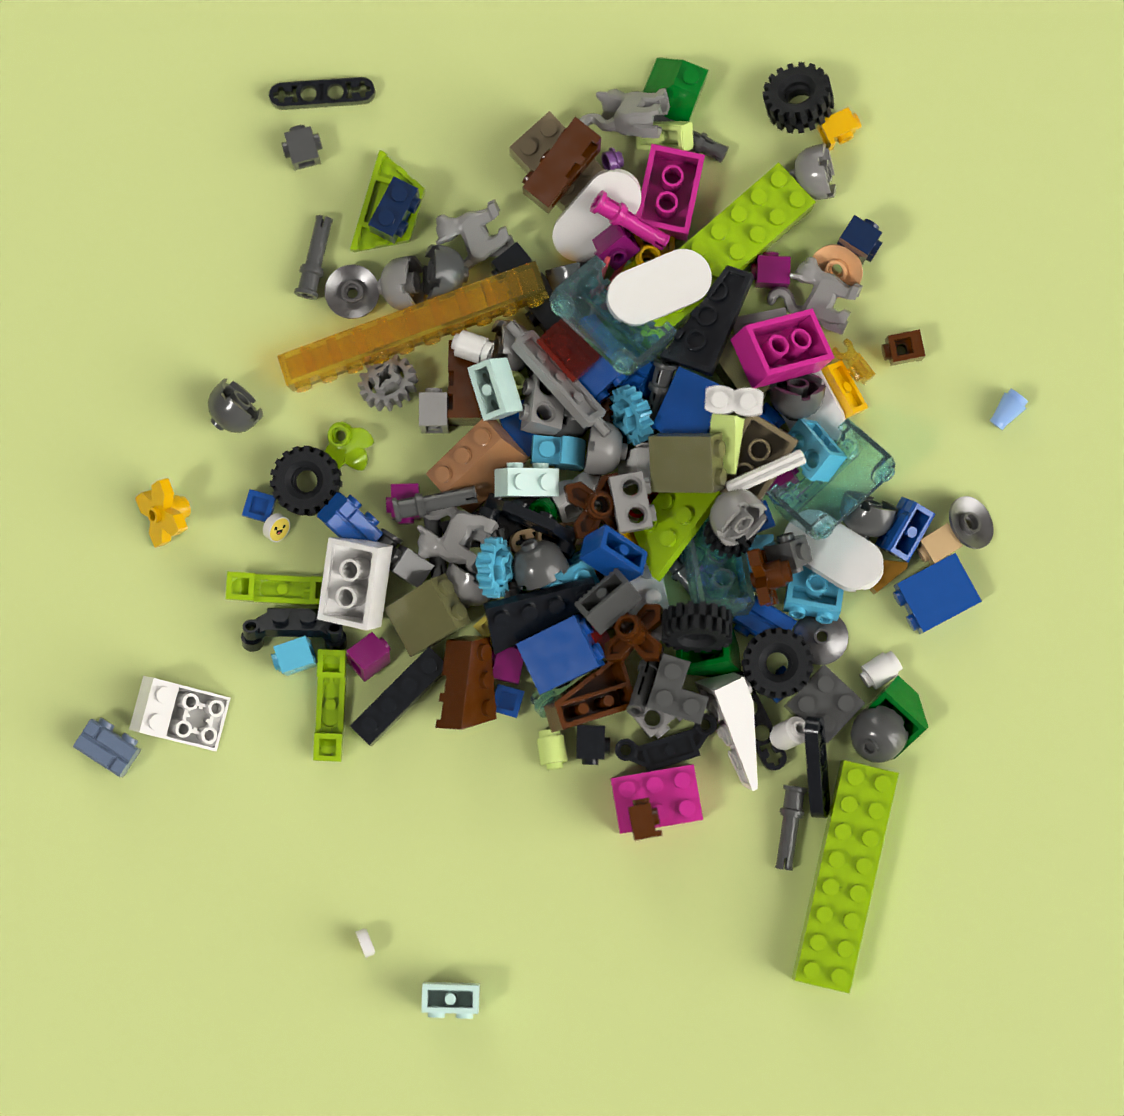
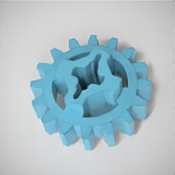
[609,384,654,445]
[475,537,514,598]

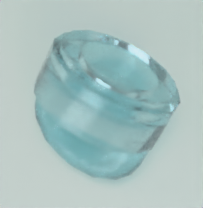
[531,690,558,718]

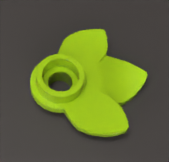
[325,422,374,471]

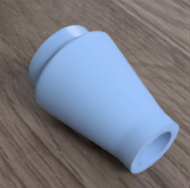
[989,388,1029,430]

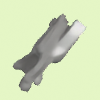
[580,88,670,139]
[436,199,515,269]
[767,256,863,335]
[417,507,499,575]

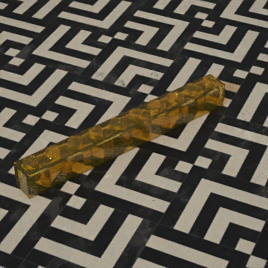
[277,261,550,393]

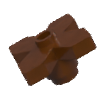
[564,473,630,539]
[747,548,793,607]
[604,604,664,663]

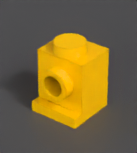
[816,107,861,151]

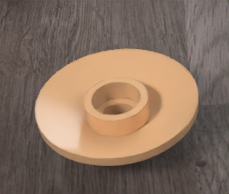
[813,244,863,298]

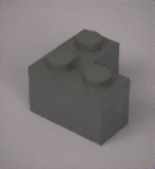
[646,653,709,724]

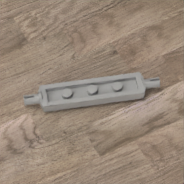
[506,320,613,438]

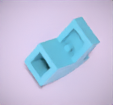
[530,435,586,471]

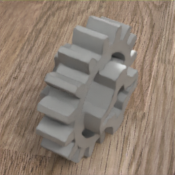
[358,354,418,411]

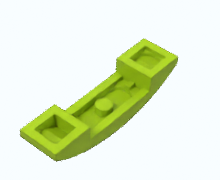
[226,571,323,605]
[313,649,346,762]

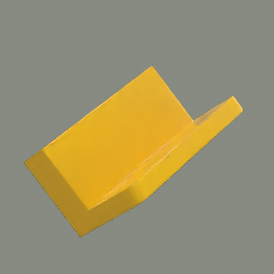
[821,360,869,420]

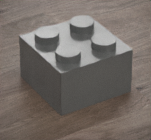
[784,665,865,744]

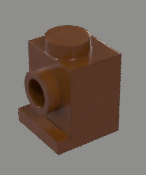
[881,329,926,366]
[628,797,663,841]

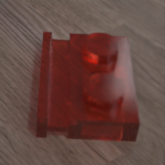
[536,314,604,383]

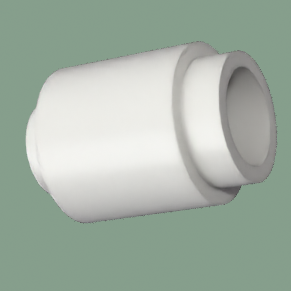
[451,330,494,364]
[859,651,903,690]
[770,716,805,750]

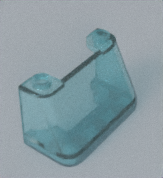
[550,255,677,375]
[767,418,895,540]

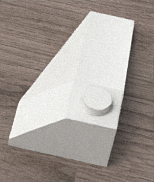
[695,673,758,791]

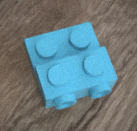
[783,566,844,624]

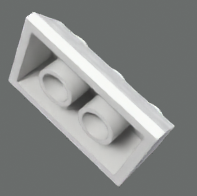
[317,537,393,631]

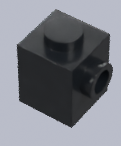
[576,725,610,765]

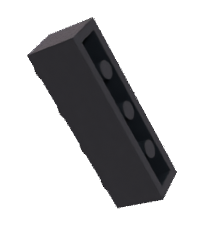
[491,242,580,348]
[350,647,444,746]

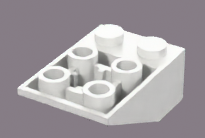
[129,676,231,752]

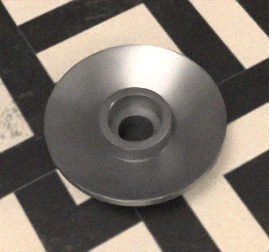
[325,265,379,319]
[949,496,993,549]
[794,616,848,665]

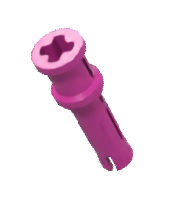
[590,190,670,251]

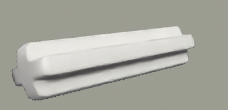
[726,450,806,492]

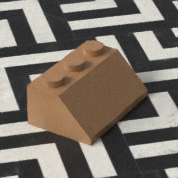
[426,418,530,513]

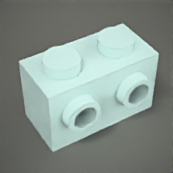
[467,357,523,421]
[494,462,559,498]
[421,982,480,1019]

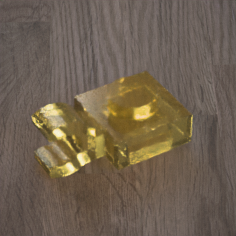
[832,338,875,385]

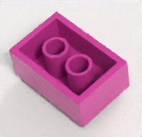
[636,144,705,241]
[730,308,835,388]
[610,764,703,834]

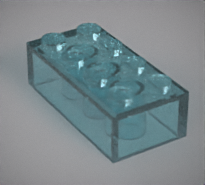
[682,515,755,616]

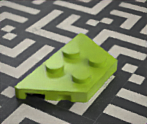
[350,150,425,252]
[633,491,722,582]

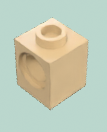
[916,523,963,566]

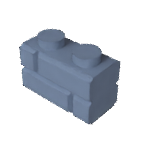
[73,717,141,777]

